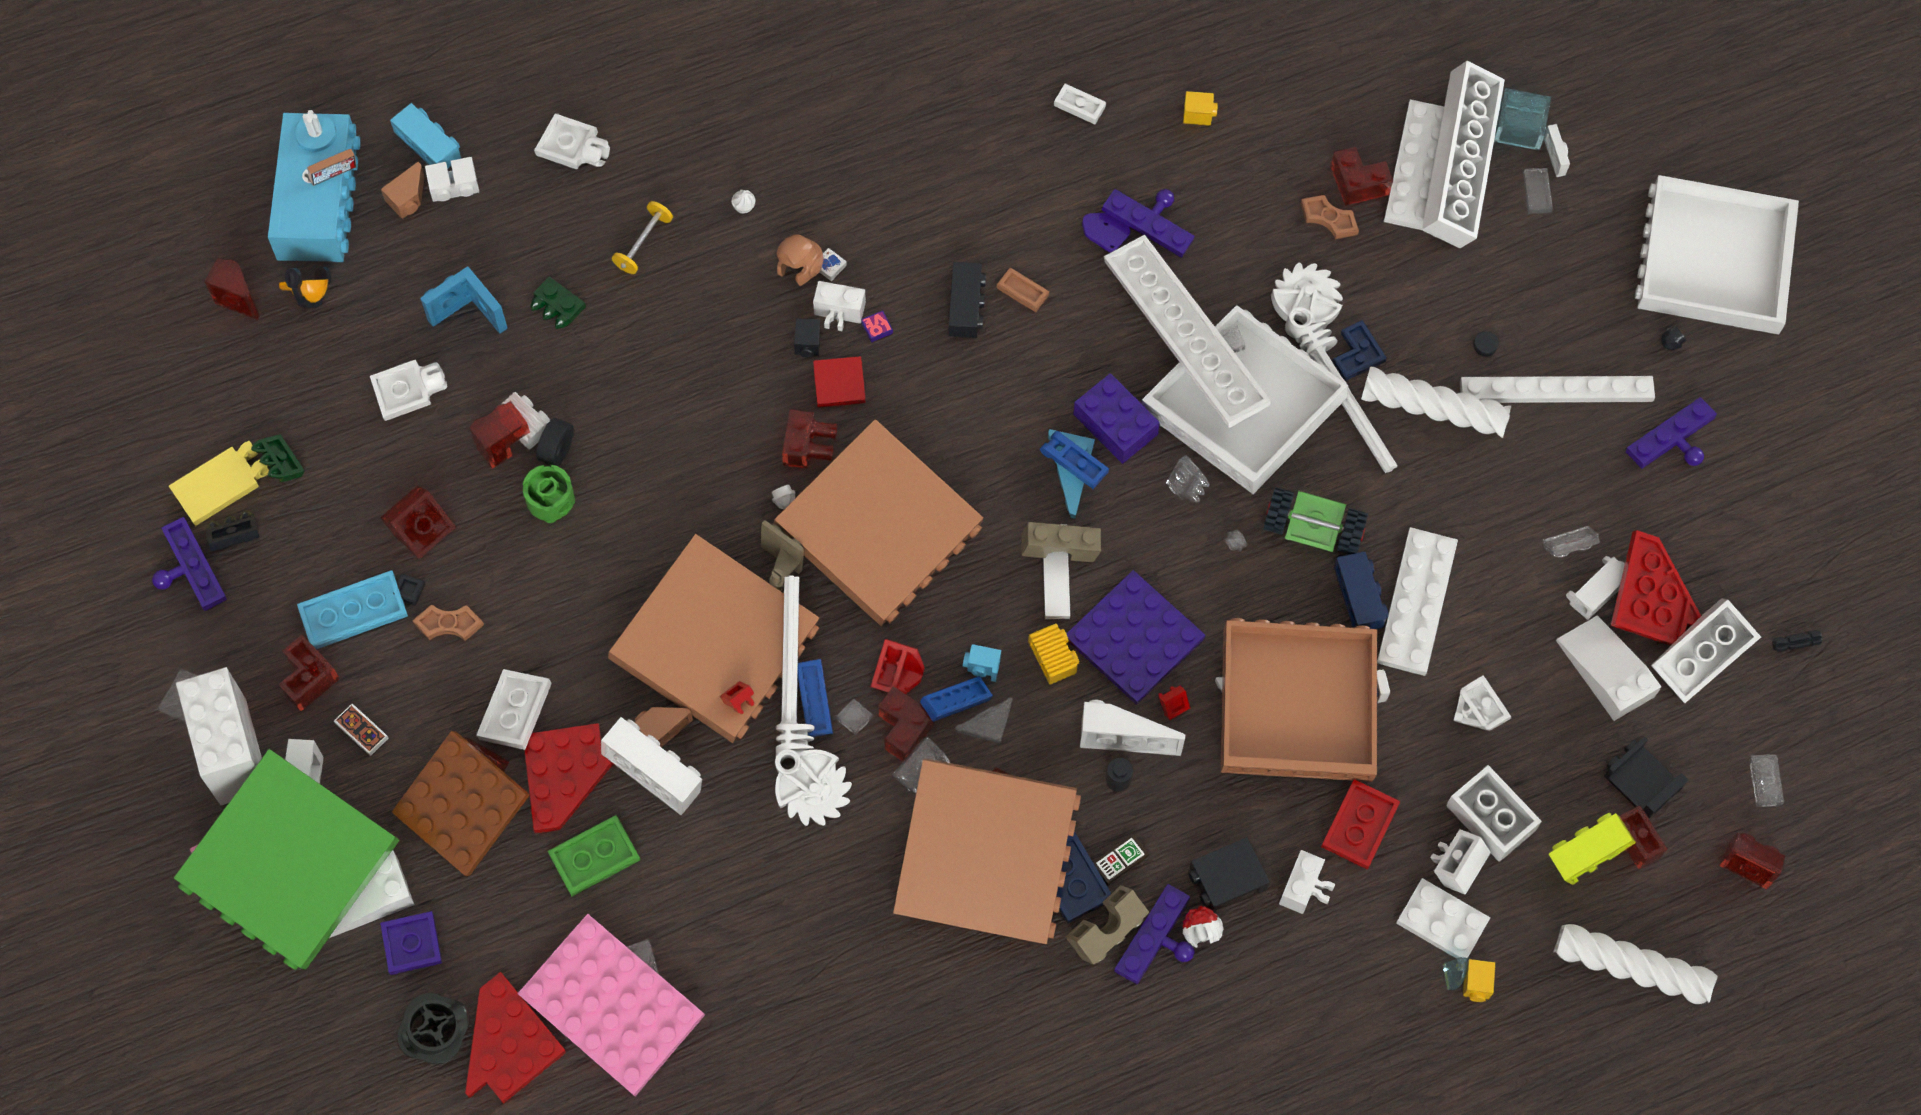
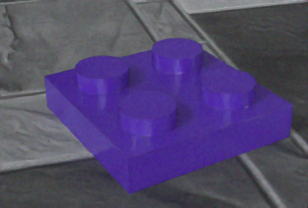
[380,911,442,975]

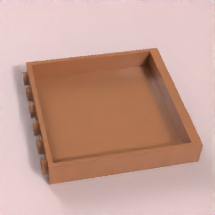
[773,419,983,627]
[608,534,820,743]
[1221,618,1377,782]
[893,758,1081,944]

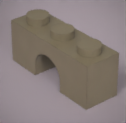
[1021,522,1101,562]
[1066,885,1149,965]

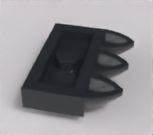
[206,510,260,552]

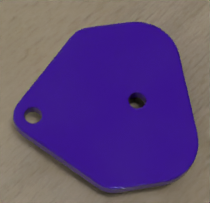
[1082,213,1130,253]

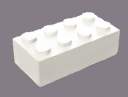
[601,717,702,815]

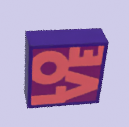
[861,311,893,342]

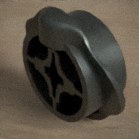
[397,993,469,1064]

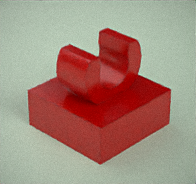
[720,681,754,714]
[1158,685,1190,720]

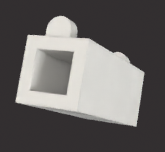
[1566,556,1625,620]

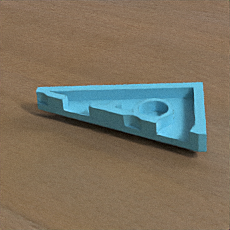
[1048,429,1095,519]

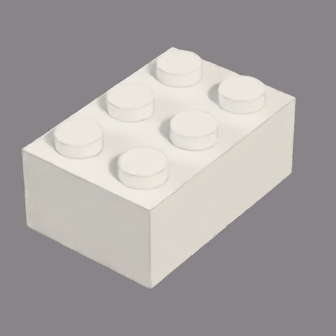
[1446,765,1542,862]

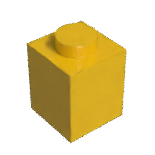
[1183,91,1218,125]
[1463,959,1495,1002]

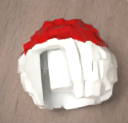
[1183,906,1224,947]

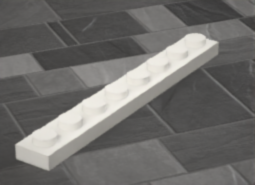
[1460,376,1655,403]

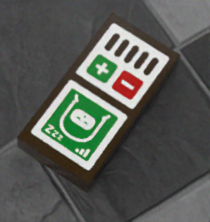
[1093,834,1149,886]

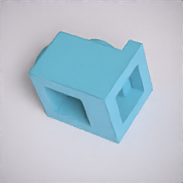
[963,644,1001,682]

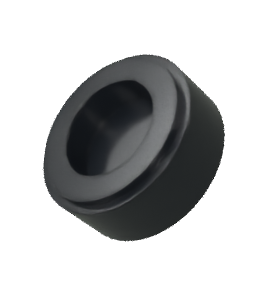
[1473,331,1499,357]

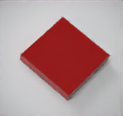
[813,356,866,407]

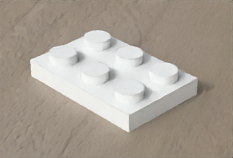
[476,669,552,750]
[1396,878,1490,963]

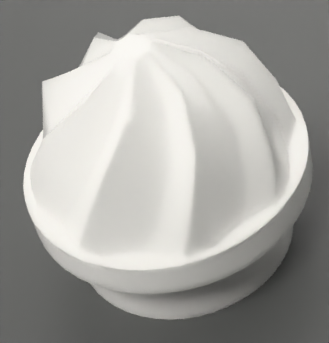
[732,190,755,213]
[772,485,795,509]

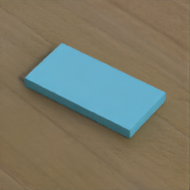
[297,570,408,650]

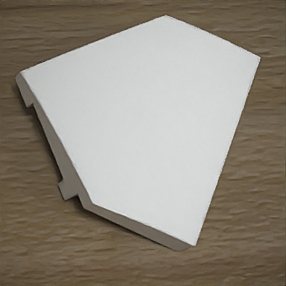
[1454,675,1511,731]

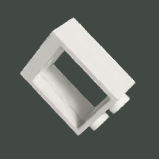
[285,739,324,784]

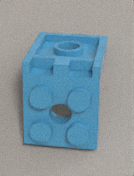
[420,266,508,334]

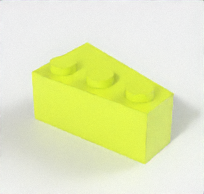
[1549,813,1636,885]

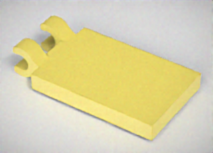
[169,441,269,526]

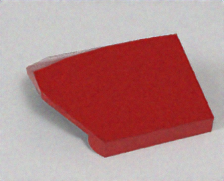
[871,639,925,697]

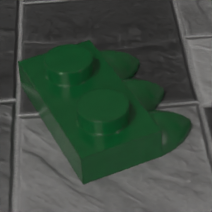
[531,276,586,329]
[251,434,305,482]

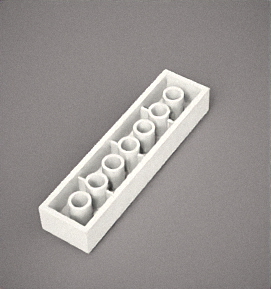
[1422,61,1505,248]

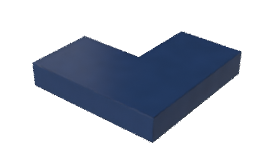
[1333,320,1387,381]

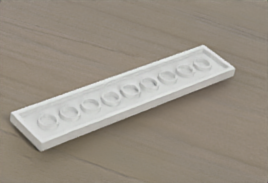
[1104,235,1271,428]

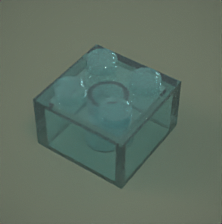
[1494,88,1551,150]

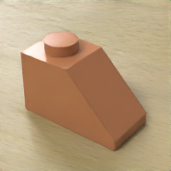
[381,162,425,219]
[635,707,693,748]

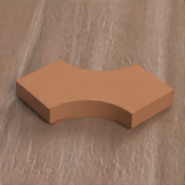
[1301,195,1359,239]
[412,605,484,641]

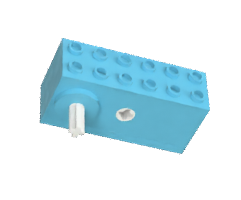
[268,110,360,262]

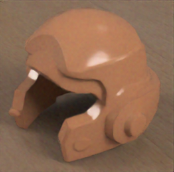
[776,234,824,286]

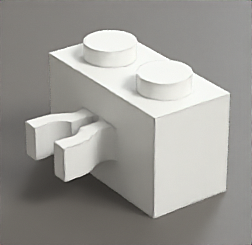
[813,281,866,331]
[1430,829,1491,894]
[1279,850,1335,914]

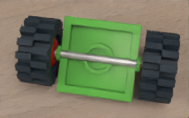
[1263,487,1368,554]

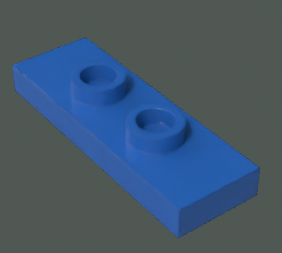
[798,659,833,738]
[920,676,993,722]

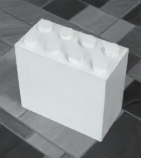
[176,667,262,805]

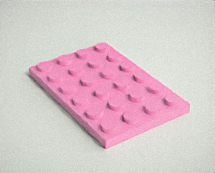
[518,914,705,1096]

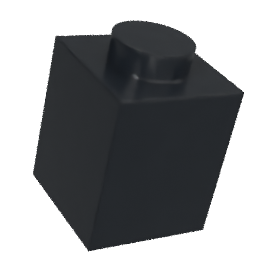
[794,318,821,358]

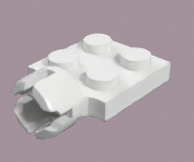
[534,114,610,169]
[370,359,447,421]

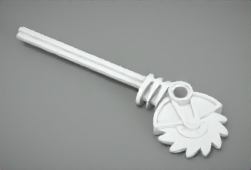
[1271,263,1397,473]
[775,576,852,826]

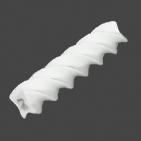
[1361,367,1511,438]
[1553,924,1717,1004]

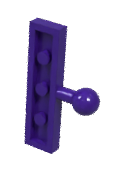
[1102,189,1195,258]
[1626,397,1717,469]
[152,517,227,611]
[1115,884,1195,985]

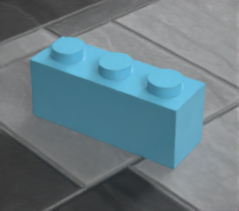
[390,103,461,169]

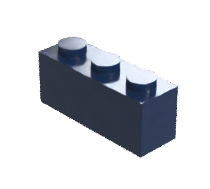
[1334,551,1388,629]

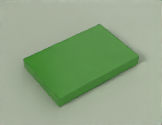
[548,815,640,897]

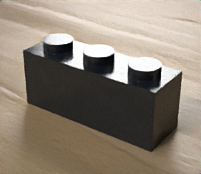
[949,262,986,338]

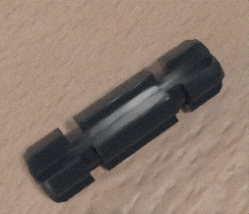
[1772,630,1822,652]

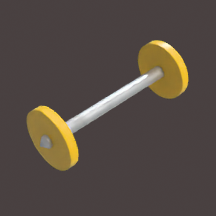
[612,201,673,274]

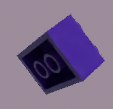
[1073,373,1160,464]

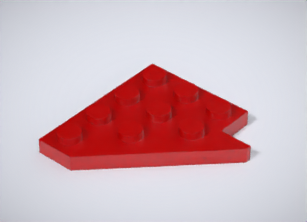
[1611,530,1701,646]
[525,723,614,833]
[465,972,566,1104]

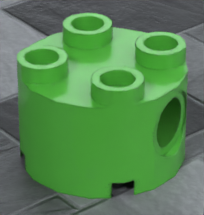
[523,465,575,523]

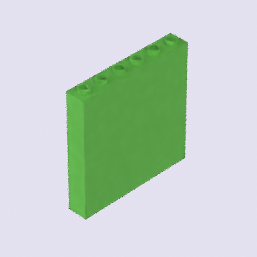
[174,749,400,970]

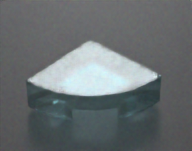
[1443,957,1468,990]

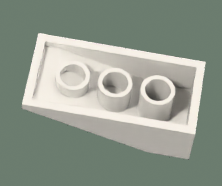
[1651,598,1761,703]
[1556,615,1661,721]
[1080,700,1185,756]
[329,850,414,938]

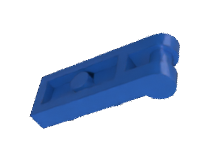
[1040,431,1109,489]

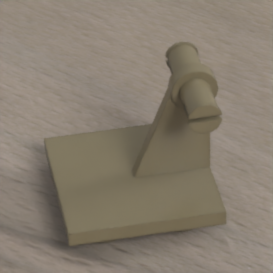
[761,520,804,591]

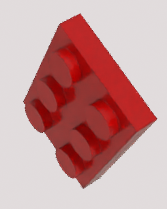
[1321,779,1400,870]

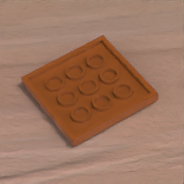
[392,731,530,876]

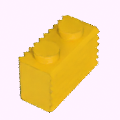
[1028,623,1079,685]

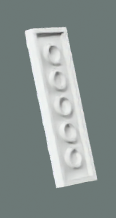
[1384,99,1444,230]
[1377,527,1458,676]

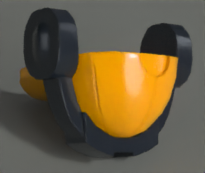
[279,267,331,308]

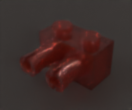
[782,409,838,468]

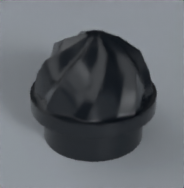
[1661,326,1687,350]

